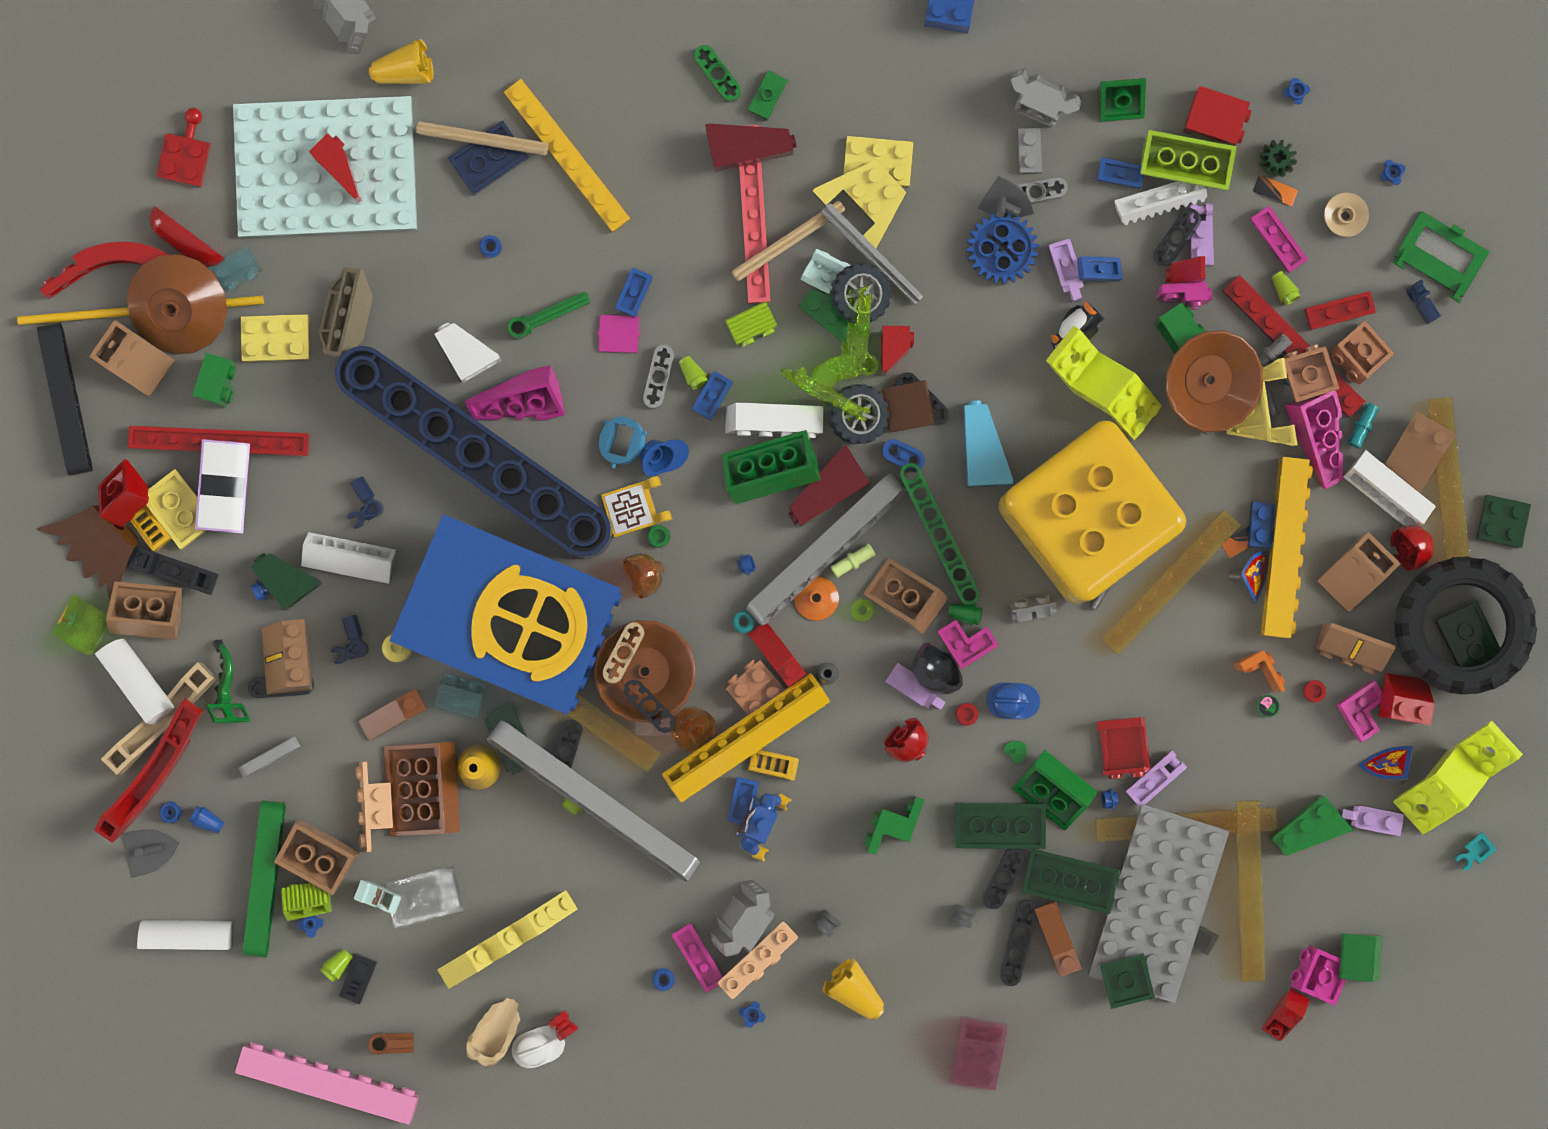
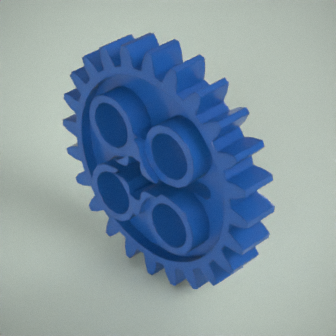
[966,213,1039,285]

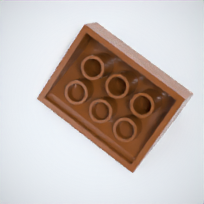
[384,742,460,836]

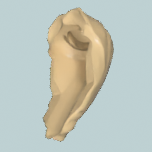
[466,998,520,1067]

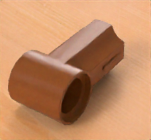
[368,1032,414,1055]

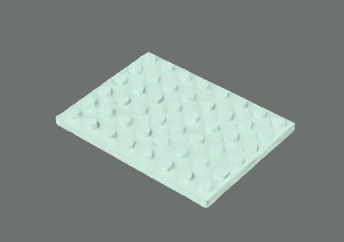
[233,96,417,238]

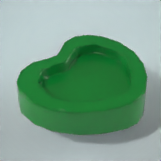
[1004,741,1027,764]

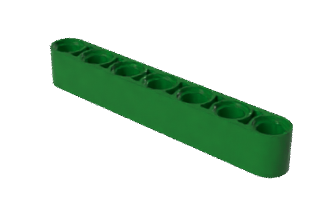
[900,463,980,605]
[243,800,286,958]

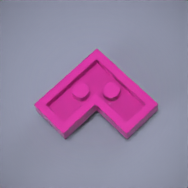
[937,620,999,670]
[1336,680,1382,742]

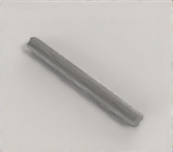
[821,203,922,305]

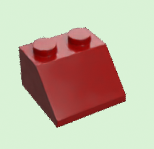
[881,326,914,376]
[98,459,149,527]
[1378,673,1435,726]

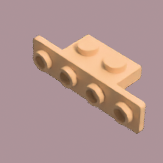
[356,761,393,852]
[718,921,798,999]

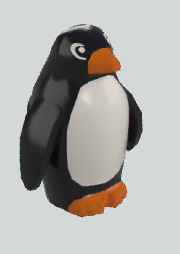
[1050,300,1105,350]

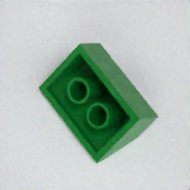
[1012,749,1098,831]

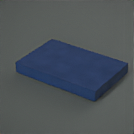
[448,121,528,195]

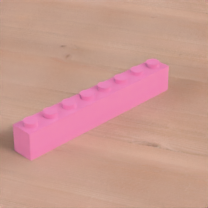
[235,1042,420,1125]

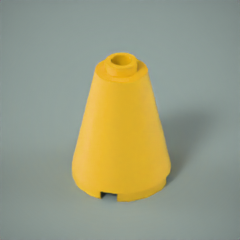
[369,39,433,84]
[456,745,501,790]
[822,958,884,1020]

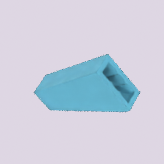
[963,401,1013,487]

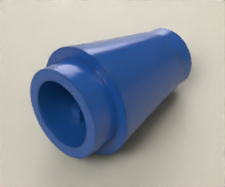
[189,806,224,834]

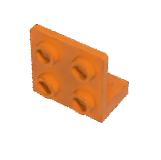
[1233,650,1286,692]

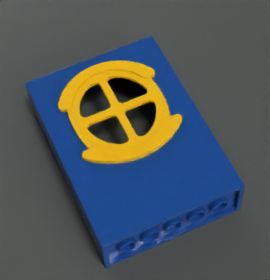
[390,514,623,715]

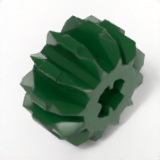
[1259,140,1297,178]

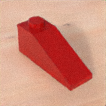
[309,133,361,203]
[1165,256,1205,284]
[748,623,807,688]

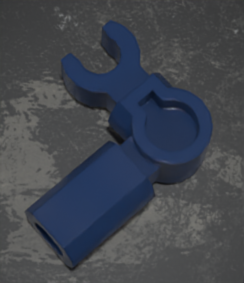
[1406,280,1441,324]
[347,476,384,529]
[331,615,369,664]

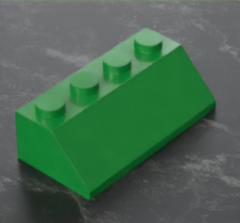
[722,430,820,504]

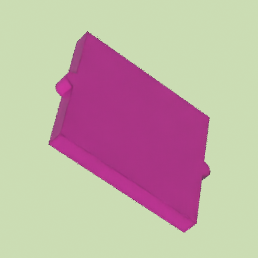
[597,315,641,353]

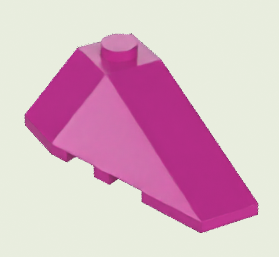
[465,365,565,420]
[1285,390,1343,489]

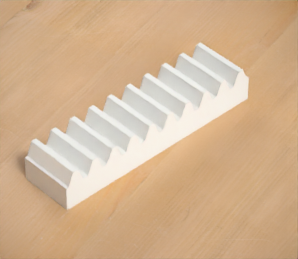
[1115,181,1207,225]

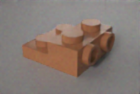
[1329,321,1394,385]
[1284,344,1339,403]
[726,659,785,715]

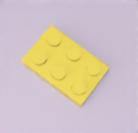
[844,136,913,187]
[241,314,310,362]
[147,469,206,550]

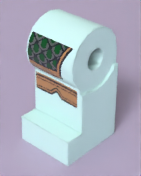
[354,880,402,914]

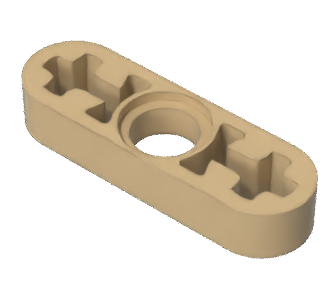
[603,622,645,683]

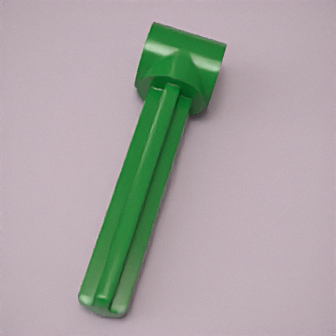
[508,291,590,340]

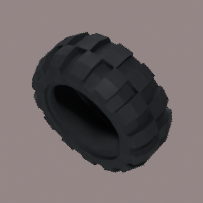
[1394,556,1537,695]

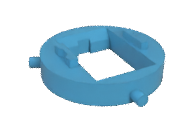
[599,417,647,469]

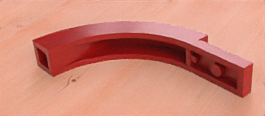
[39,242,168,299]
[94,698,204,843]

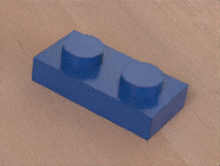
[1097,158,1144,189]
[1077,256,1123,282]
[615,267,653,318]
[692,371,733,421]
[1247,502,1275,549]
[727,777,759,824]

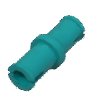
[1347,403,1379,449]

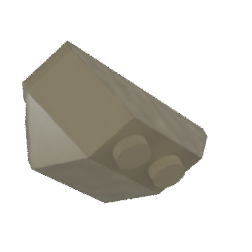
[319,267,373,357]

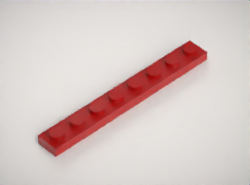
[1222,275,1366,418]
[128,426,310,456]

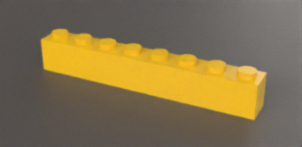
[1261,457,1312,639]
[662,673,831,803]

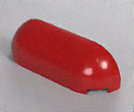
[150,206,226,268]

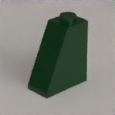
[251,553,323,610]

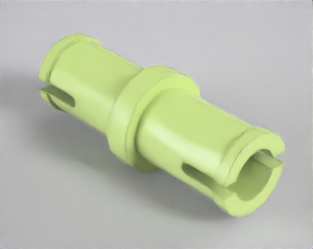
[830,543,876,579]

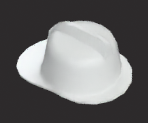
[512,1025,565,1068]

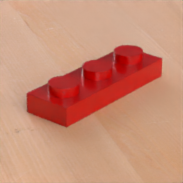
[1304,291,1376,331]

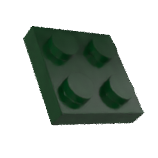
[1476,495,1531,548]
[1099,953,1155,1009]

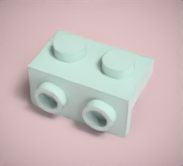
[800,249,850,294]

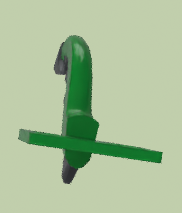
[206,639,250,723]

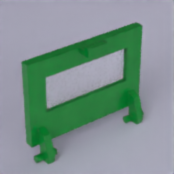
[1392,211,1490,303]

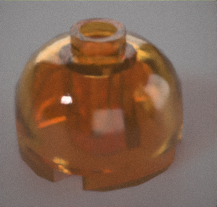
[623,553,664,599]
[670,706,716,753]

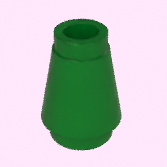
[948,603,983,626]

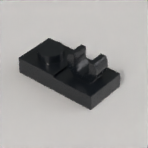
[339,954,377,1005]

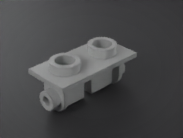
[1009,594,1057,623]

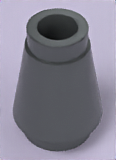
[816,663,838,685]

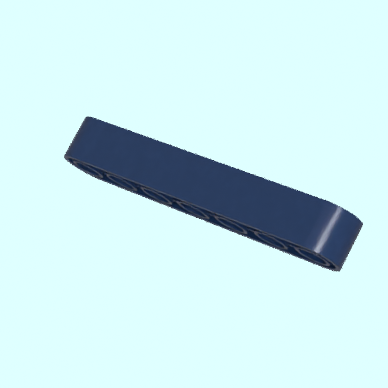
[335,346,613,559]

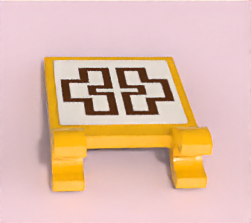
[601,476,672,538]

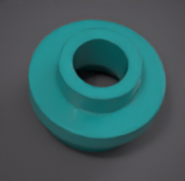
[732,611,755,633]

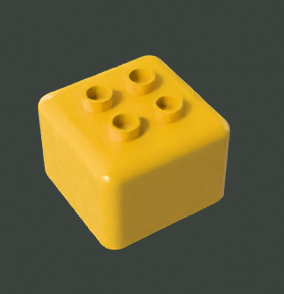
[998,421,1186,604]

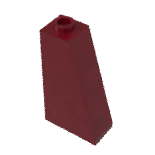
[705,123,797,172]
[788,445,870,527]

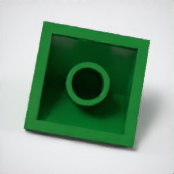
[1097,78,1146,122]
[1339,933,1383,982]

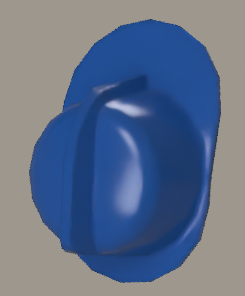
[639,439,689,476]
[986,683,1040,719]

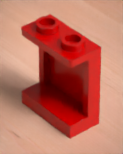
[1183,86,1252,146]
[1097,717,1151,779]

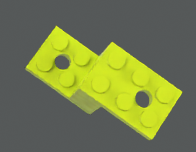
[1046,326,1162,440]
[1393,721,1523,835]

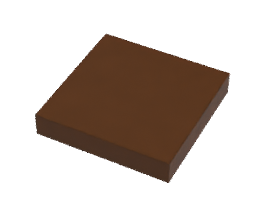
[882,380,935,432]

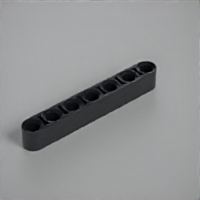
[37,321,93,476]

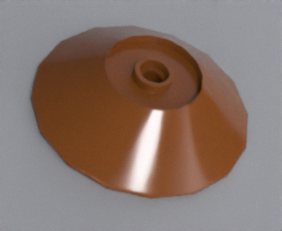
[127,254,227,354]
[1166,330,1263,433]
[593,620,696,723]

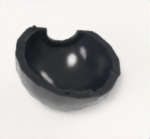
[913,642,963,695]

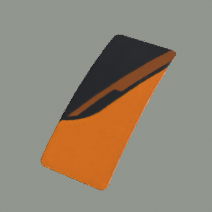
[1253,175,1298,206]
[1221,526,1249,558]

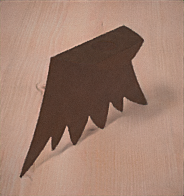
[37,505,138,600]

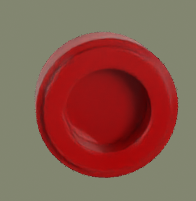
[1302,680,1326,703]
[955,703,978,726]

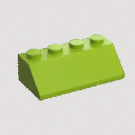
[1140,130,1237,191]

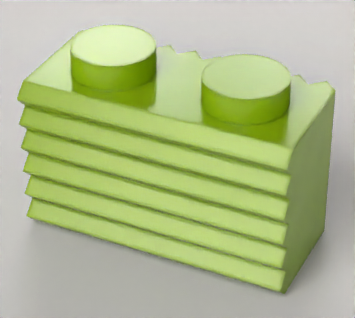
[725,301,777,348]
[281,882,332,921]

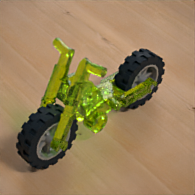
[780,264,892,444]

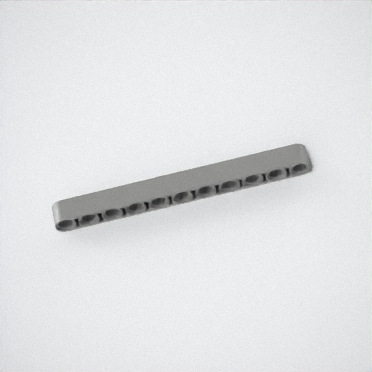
[487,721,700,882]

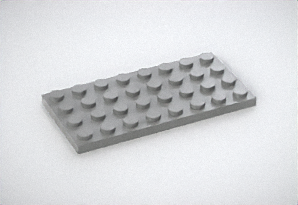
[1088,804,1230,1003]

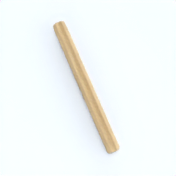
[416,122,548,155]
[732,201,845,281]

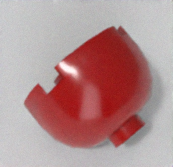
[1390,525,1434,571]
[884,718,929,762]

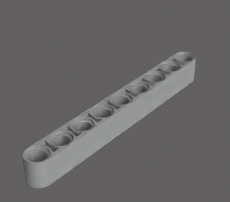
[746,474,907,626]

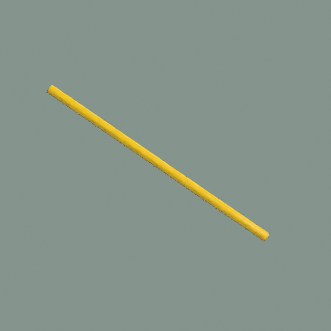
[17,295,264,325]

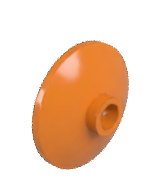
[794,576,839,621]

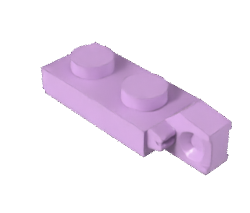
[1048,238,1084,303]
[885,663,946,710]
[1340,805,1404,836]

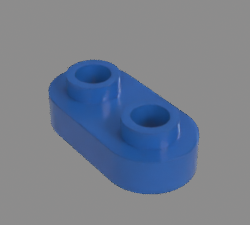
[882,439,925,472]

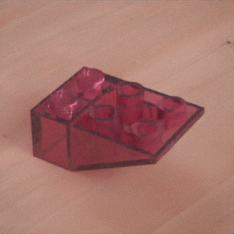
[951,1016,1008,1090]

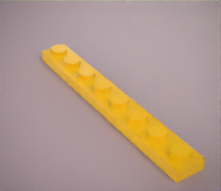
[504,79,630,233]

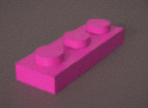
[1250,206,1308,274]
[671,923,723,993]

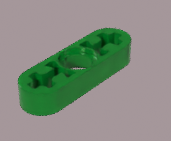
[694,45,741,102]

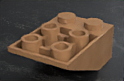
[89,320,175,397]
[1317,532,1401,612]

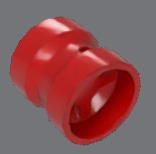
[547,1010,578,1041]

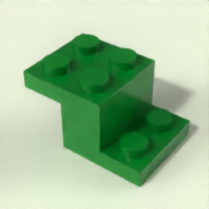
[863,796,924,855]

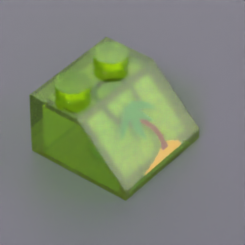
[52,594,107,655]

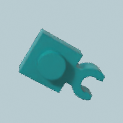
[1454,832,1497,871]

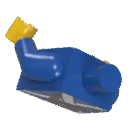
[736,793,792,862]

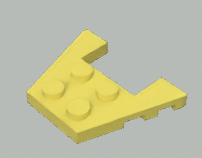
[813,160,906,248]
[1226,358,1297,446]

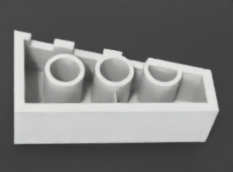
[725,403,823,439]

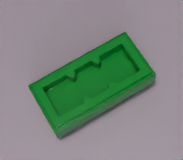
[748,70,788,121]

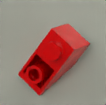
[1262,988,1310,1042]

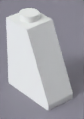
[435,323,502,383]

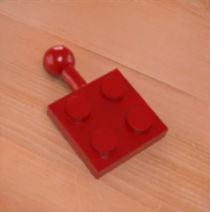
[156,108,211,187]

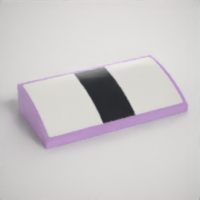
[195,439,250,533]

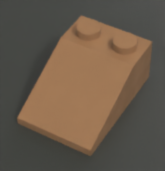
[1385,411,1456,493]
[863,558,948,635]

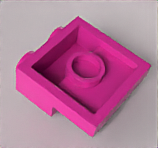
[1156,282,1212,310]
[1291,945,1346,1006]

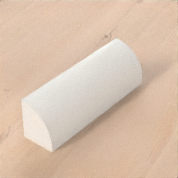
[1343,450,1436,527]
[301,532,396,584]
[95,639,175,725]
[137,920,232,950]

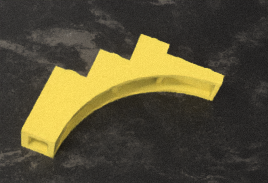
[437,890,578,989]

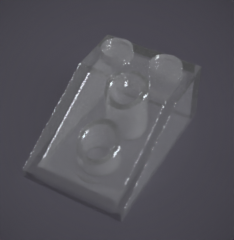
[384,866,464,928]

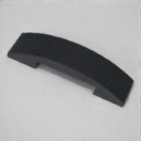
[127,546,219,595]

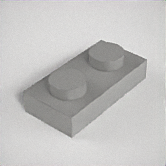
[1017,128,1042,174]

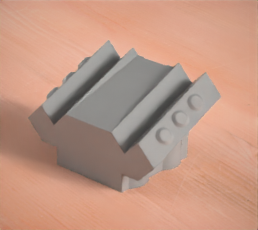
[312,0,376,55]
[1010,69,1081,127]
[709,880,775,956]

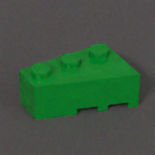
[1268,795,1354,856]

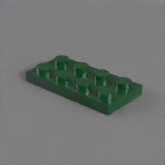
[955,802,1046,849]
[1022,849,1120,914]

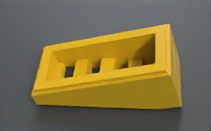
[131,505,173,552]
[748,750,799,781]

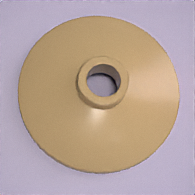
[1324,193,1369,237]

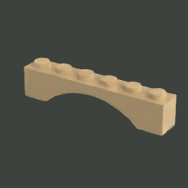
[101,662,218,775]

